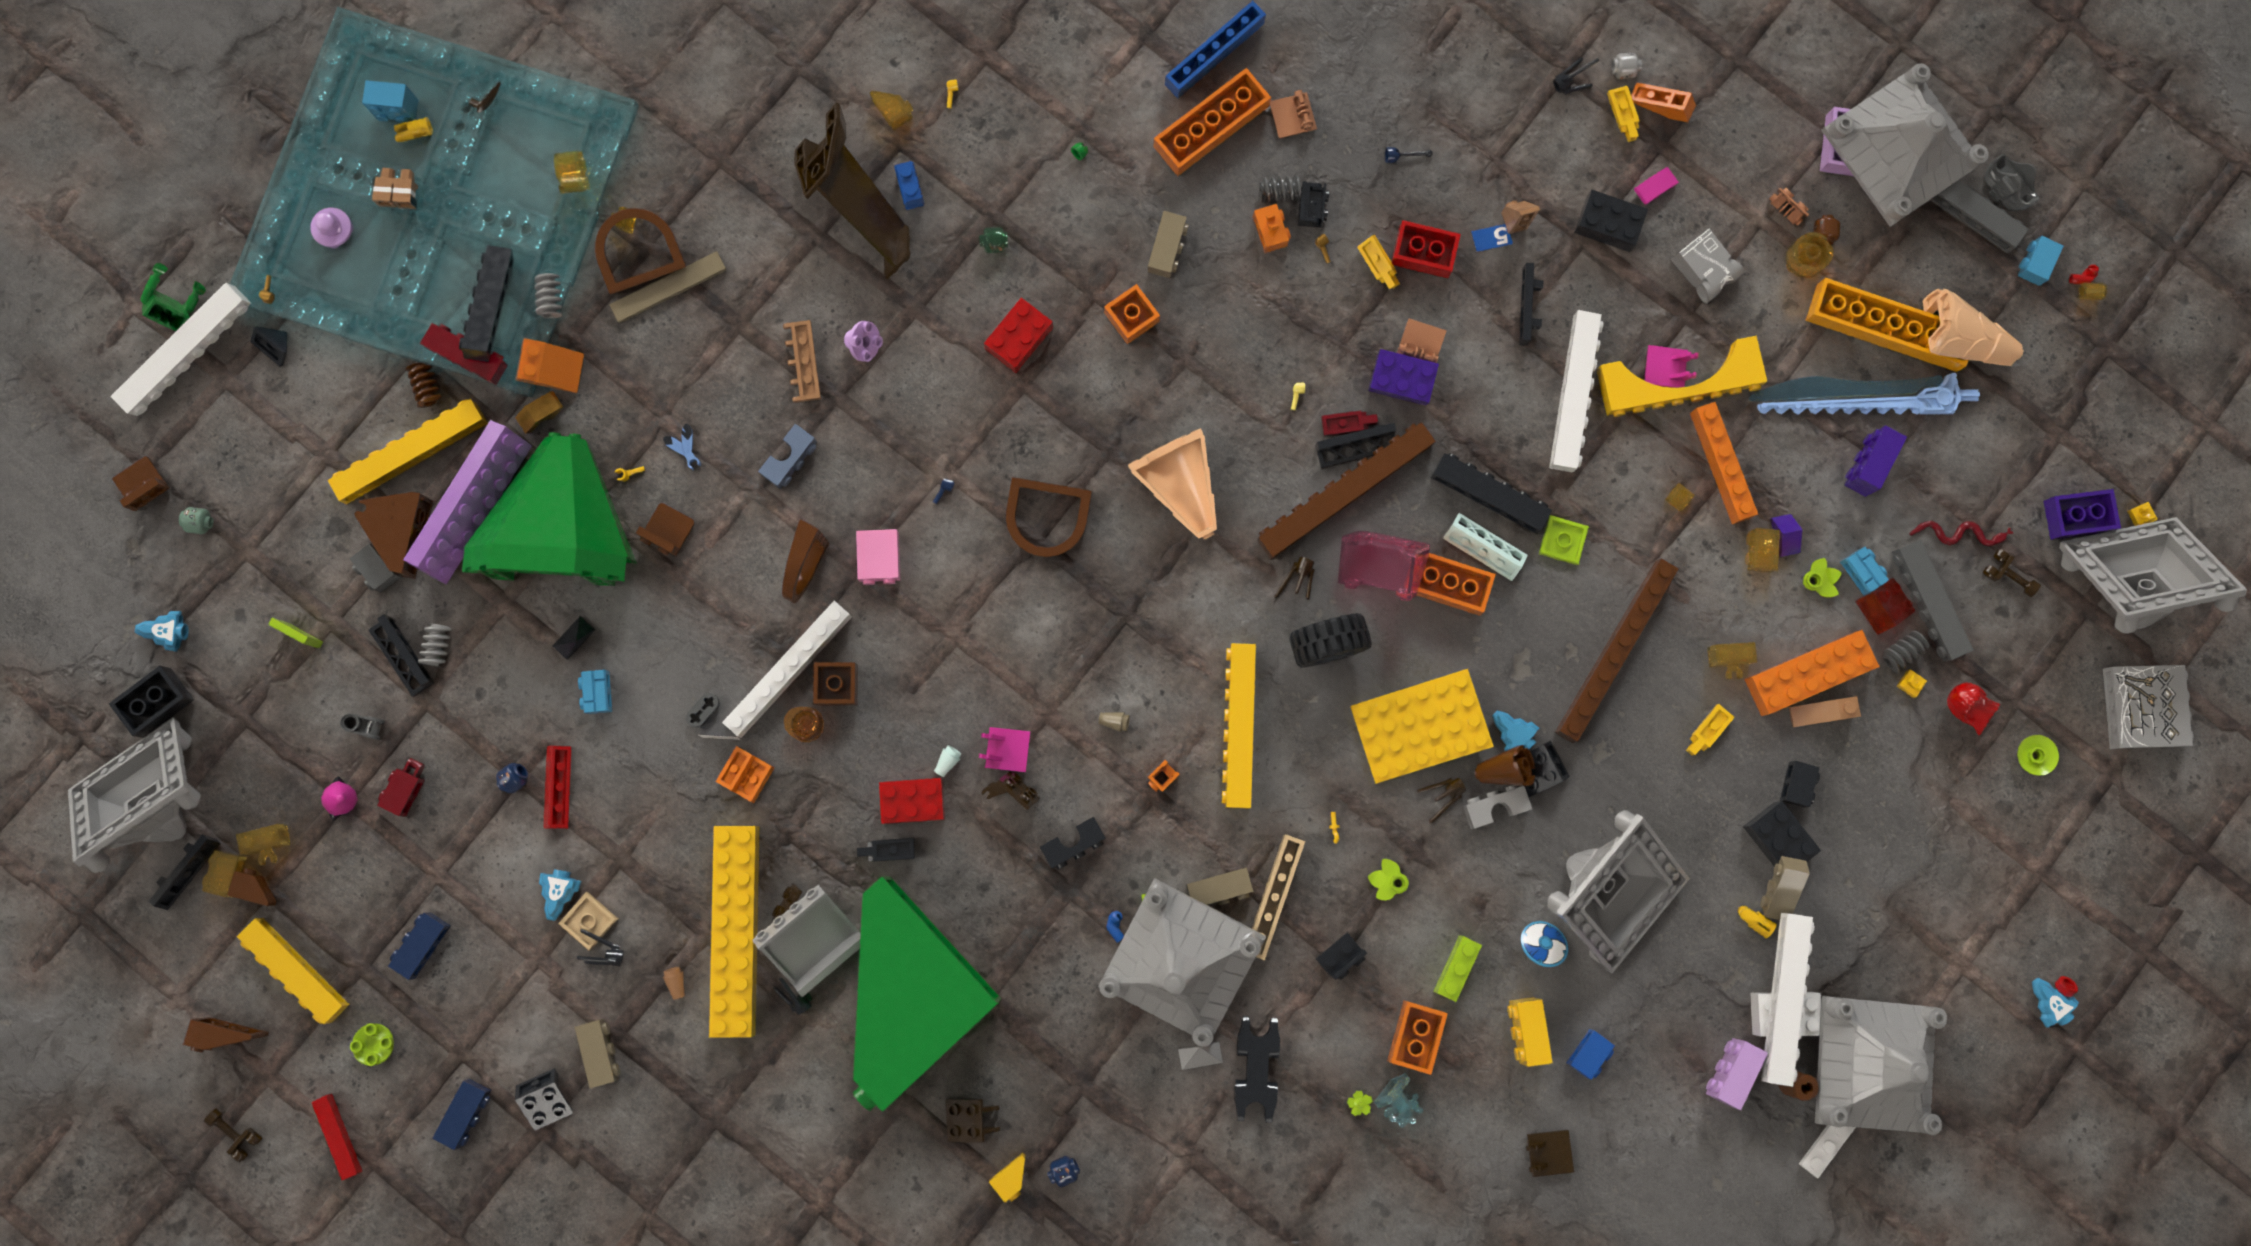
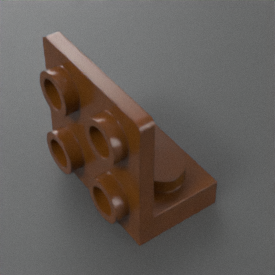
[112,456,170,511]

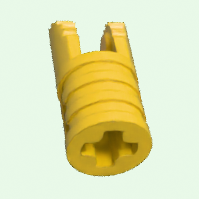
[394,117,433,142]
[1737,905,1777,939]

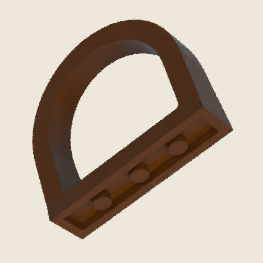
[595,208,687,295]
[1006,477,1092,557]
[782,519,829,603]

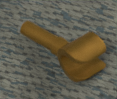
[1315,234,1331,263]
[259,275,275,304]

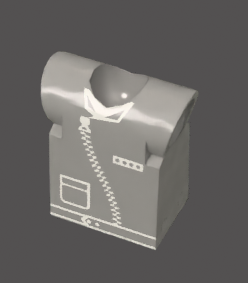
[1670,229,1745,304]

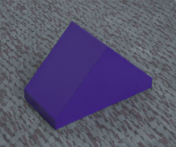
[1770,514,1802,557]

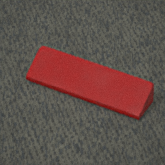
[543,746,571,829]
[311,1093,363,1181]

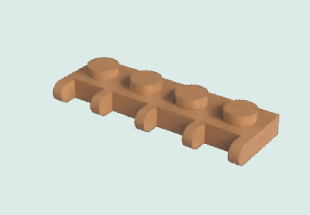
[783,320,821,403]

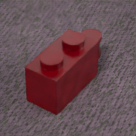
[377,758,425,817]

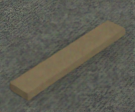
[609,251,727,324]

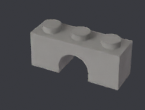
[1463,785,1532,829]

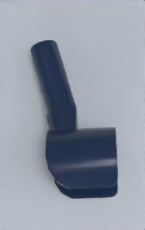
[932,479,954,504]

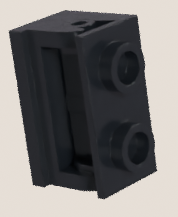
[1298,181,1329,228]
[1780,761,1820,808]

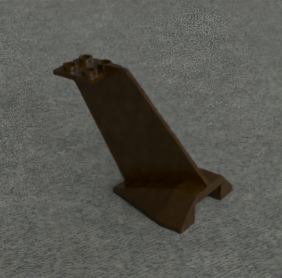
[794,102,911,279]

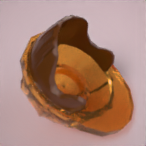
[784,707,825,742]

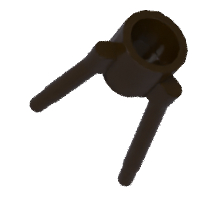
[1274,557,1315,600]
[1417,778,1466,823]

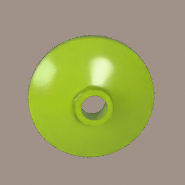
[2017,735,2059,776]

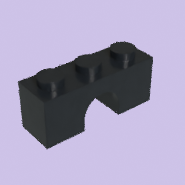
[1040,817,1106,870]

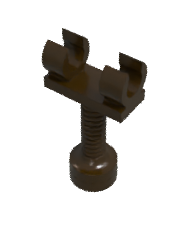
[1982,549,2041,597]
[203,1108,262,1162]

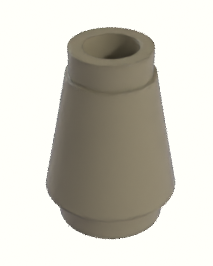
[1099,712,1130,732]

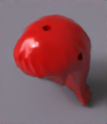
[1947,682,2000,735]

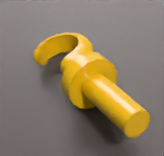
[1329,812,1340,844]

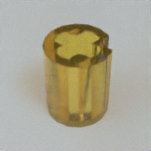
[2078,283,2107,300]

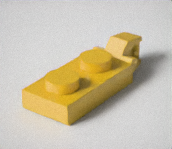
[1607,86,1639,142]
[1357,235,1400,289]
[1686,704,1734,756]

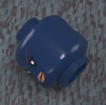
[496,763,528,794]
[1047,1156,1080,1187]

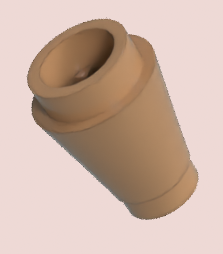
[663,967,685,999]

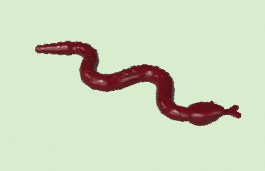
[1909,521,2013,546]

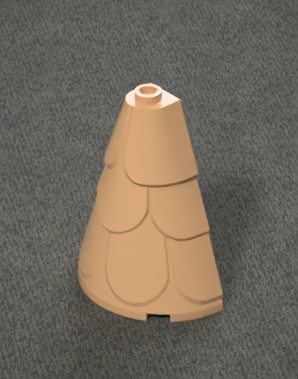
[1923,288,2024,366]
[1128,428,1217,540]

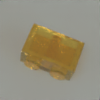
[202,850,247,897]

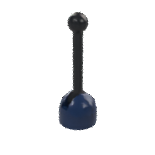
[1385,147,1433,163]

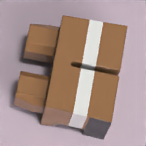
[372,168,418,209]

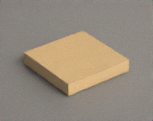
[558,892,618,951]

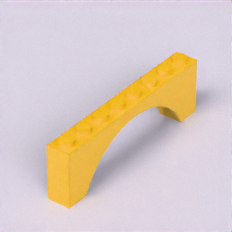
[1596,336,1767,417]

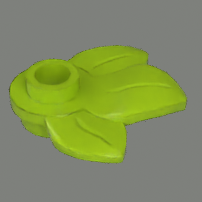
[1803,558,1842,598]
[1368,859,1409,901]

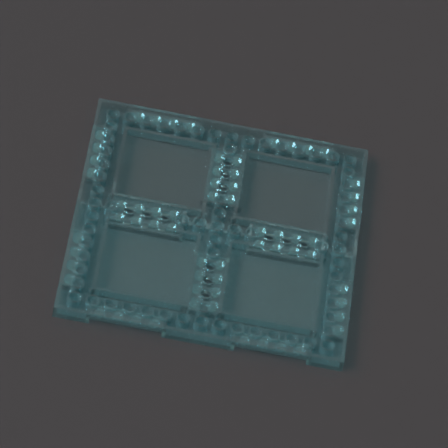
[230,7,639,398]

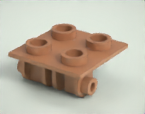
[1270,90,1317,139]
[1769,188,1809,226]
[1397,318,1447,363]

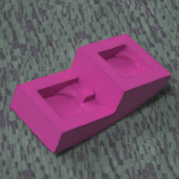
[1633,167,1679,205]

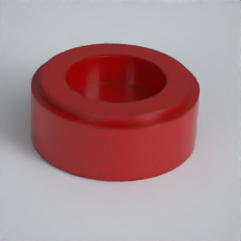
[2055,976,2078,997]

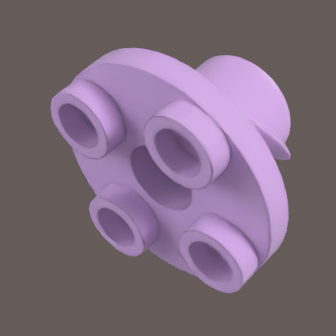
[310,208,354,249]
[844,321,883,362]

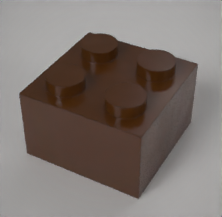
[813,662,858,706]

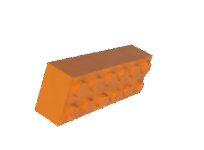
[1153,68,1271,176]
[1744,630,1880,716]

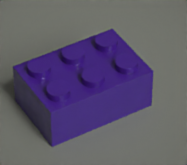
[1368,349,1439,406]
[1844,425,1907,497]
[2043,489,2121,540]

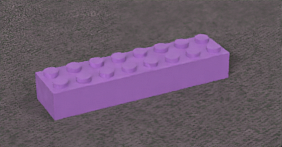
[403,420,532,584]

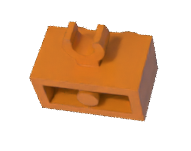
[1253,204,1291,253]

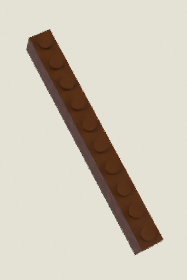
[1257,422,1436,560]
[1555,558,1678,743]

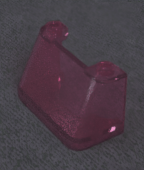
[1338,531,1430,601]

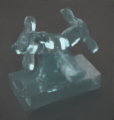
[1374,1073,1423,1128]

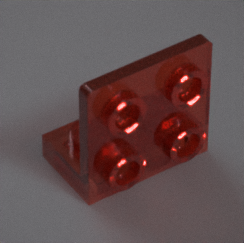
[1855,578,1915,635]

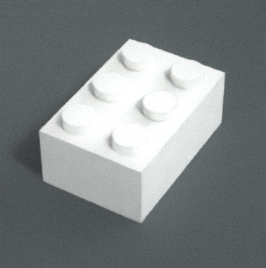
[1750,992,1821,1036]

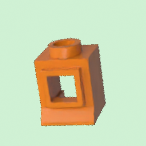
[1148,760,1180,792]

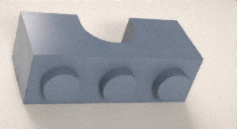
[758,424,817,490]

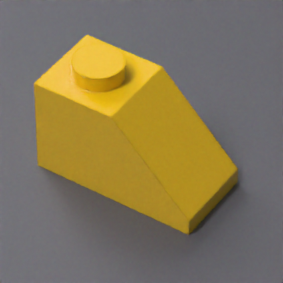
[989,1153,1025,1202]

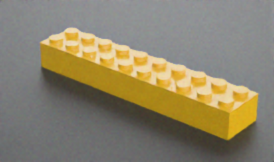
[709,826,759,1038]

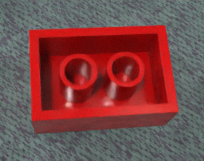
[1391,220,1461,278]
[984,297,1053,373]
[879,778,945,824]

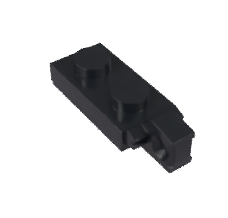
[857,838,915,862]

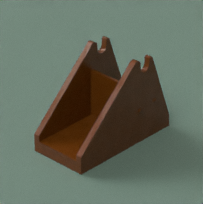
[354,492,433,579]

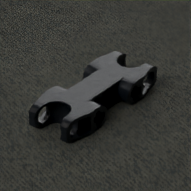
[1234,1015,1280,1123]

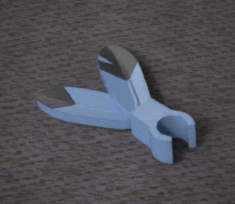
[663,424,701,471]

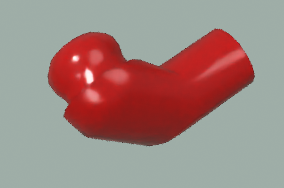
[2069,264,2099,285]

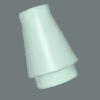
[934,745,961,777]

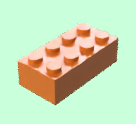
[1403,549,1496,616]

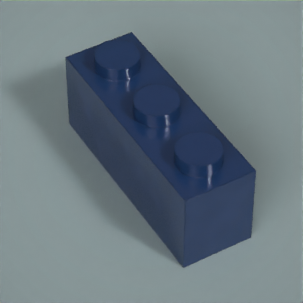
[388,912,451,980]
[432,1079,491,1150]

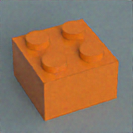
[1104,284,1160,345]

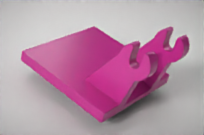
[1644,345,1699,388]
[979,727,1030,772]

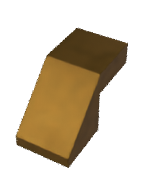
[515,391,563,434]

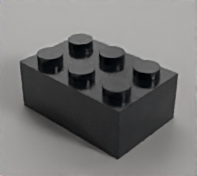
[1574,189,1648,252]
[109,665,194,738]
[1743,801,1821,867]

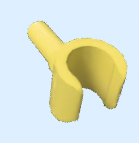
[1291,383,1305,410]

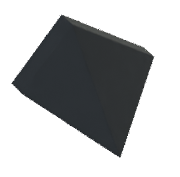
[250,326,287,367]
[552,616,596,660]

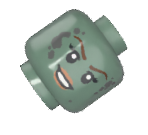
[179,507,214,534]

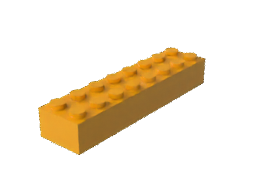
[1806,278,1969,372]

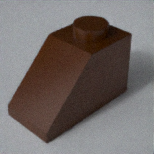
[227,868,276,906]

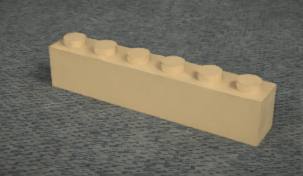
[1251,834,1305,960]

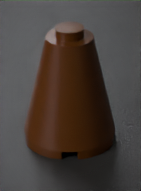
[1475,745,1535,786]

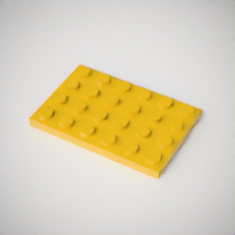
[1350,669,1494,784]

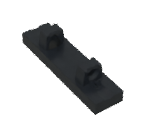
[1519,262,1544,346]
[149,834,221,910]

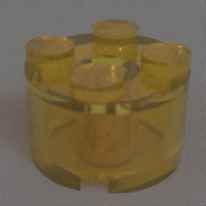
[553,151,590,194]
[1786,232,1833,278]

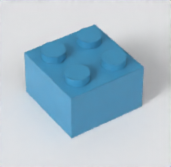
[362,80,419,123]

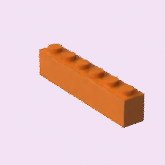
[1690,402,1758,525]

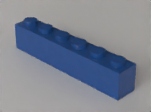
[1165,1,1266,99]

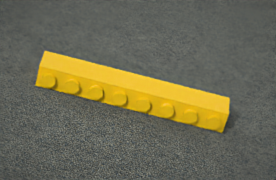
[327,399,488,505]
[1222,643,1256,809]

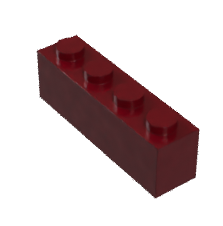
[420,323,508,385]

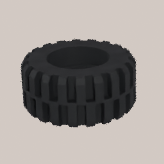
[1289,613,1372,668]

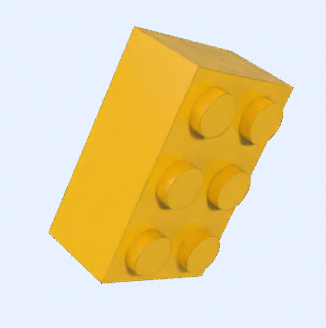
[1507,997,1553,1067]

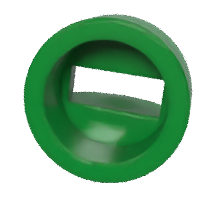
[1071,142,1088,160]

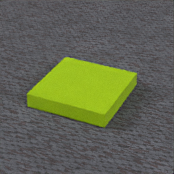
[1539,515,1589,565]
[268,618,323,648]

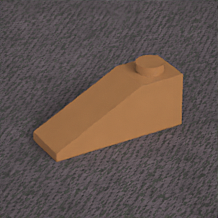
[1501,201,1540,234]
[1789,696,1861,727]

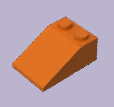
[515,338,584,393]

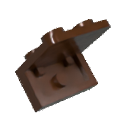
[636,503,695,556]

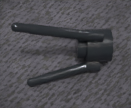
[1553,57,1600,95]
[577,929,624,967]
[773,977,812,1015]

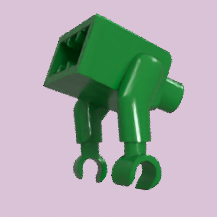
[140,263,206,332]

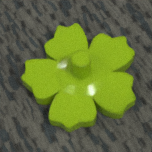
[1347,1090,1373,1116]

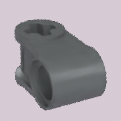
[340,713,385,740]

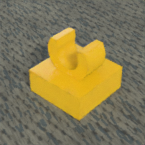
[2127,502,2158,526]
[1897,669,1927,698]

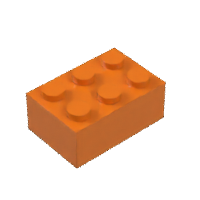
[1387,1000,1448,1075]

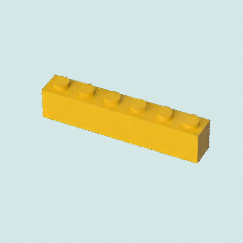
[237,918,350,1024]

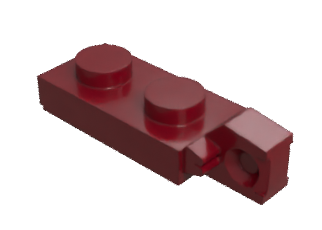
[1321,410,1378,437]

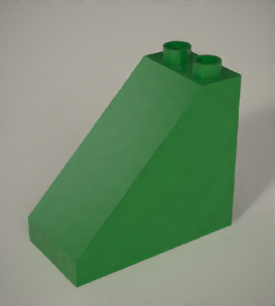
[853,876,1002,1112]

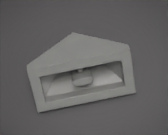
[1178,1042,1223,1070]

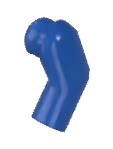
[1106,911,1124,943]

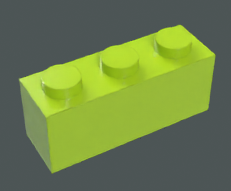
[1433,935,1482,1002]

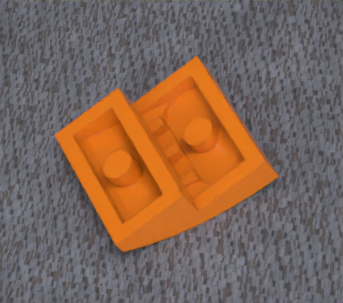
[715,746,775,803]

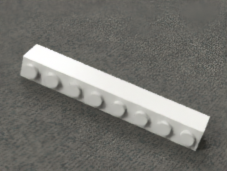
[111,283,251,416]
[1549,310,1603,473]
[722,601,852,738]
[1761,913,1814,1087]

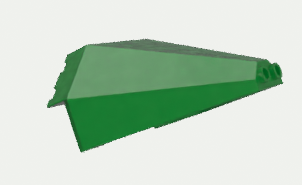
[462,432,637,586]

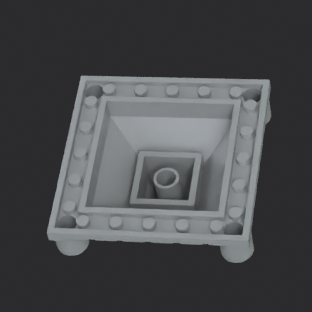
[1821,63,1989,227]
[2059,517,2247,633]
[68,717,201,873]
[1547,810,1690,974]
[1098,878,1266,1047]
[1815,996,1947,1135]

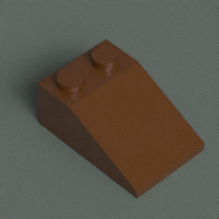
[183,1017,269,1052]

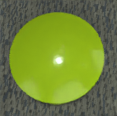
[350,1023,394,1066]

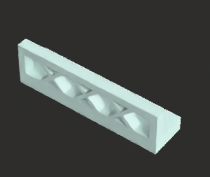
[1443,513,1528,581]

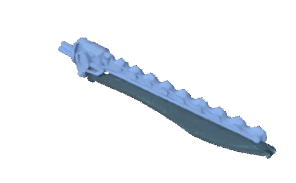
[1749,373,1980,415]

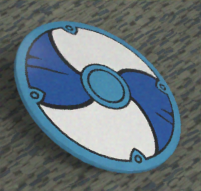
[1521,921,1568,967]

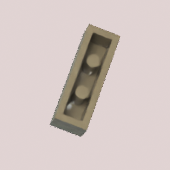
[1147,211,1189,278]
[1760,856,1810,920]
[1186,868,1253,907]
[575,1019,620,1088]

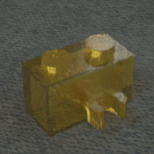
[1745,528,1780,573]
[1707,642,1757,680]
[236,824,291,865]

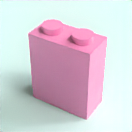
[856,529,900,585]

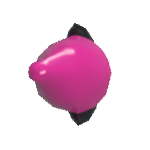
[321,776,358,821]

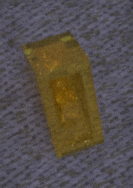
[870,91,913,131]

